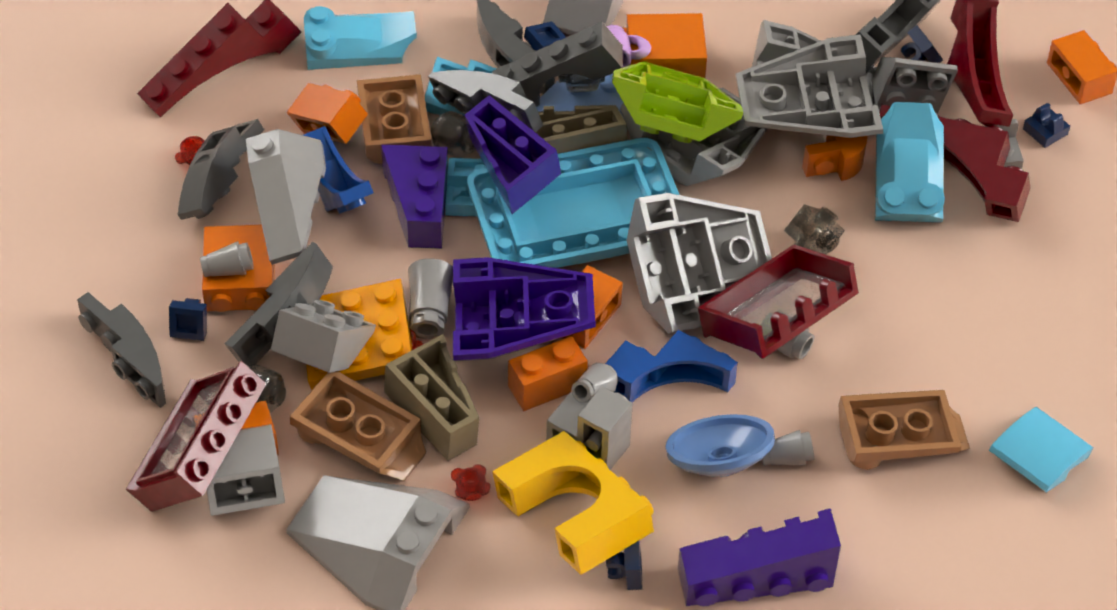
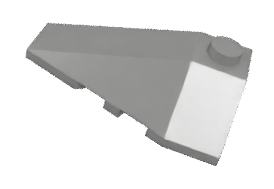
[246,129,326,265]

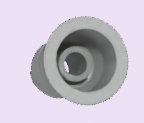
[408,259,453,339]

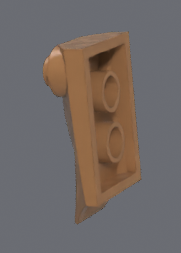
[357,74,432,164]
[290,371,427,481]
[838,390,970,470]

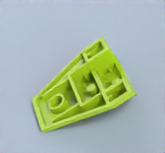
[612,61,744,143]

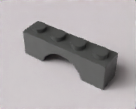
[856,0,941,73]
[492,22,623,107]

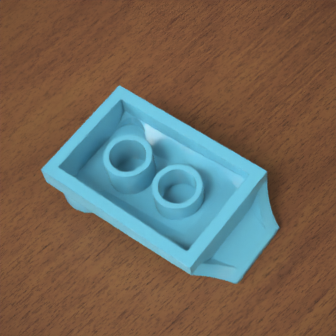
[304,6,417,70]
[875,102,945,223]

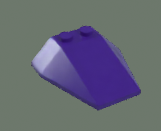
[453,257,596,361]

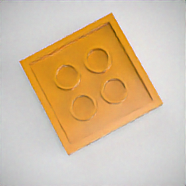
[306,278,412,390]

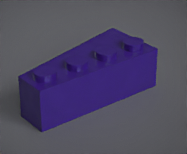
[677,508,841,606]

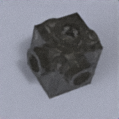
[784,204,845,255]

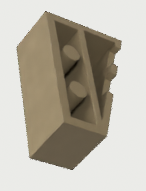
[536,105,627,154]
[384,334,479,461]

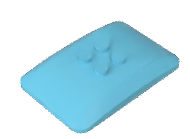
[467,138,680,268]

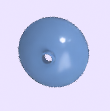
[666,414,775,477]

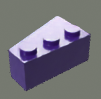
[465,95,561,214]
[381,145,448,249]

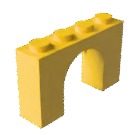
[492,431,654,575]

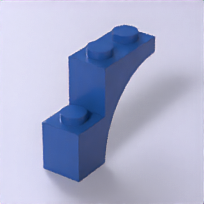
[303,126,374,214]
[605,329,738,403]

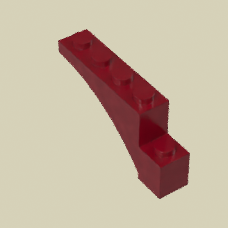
[137,0,301,117]
[947,0,1014,127]
[879,104,1031,222]

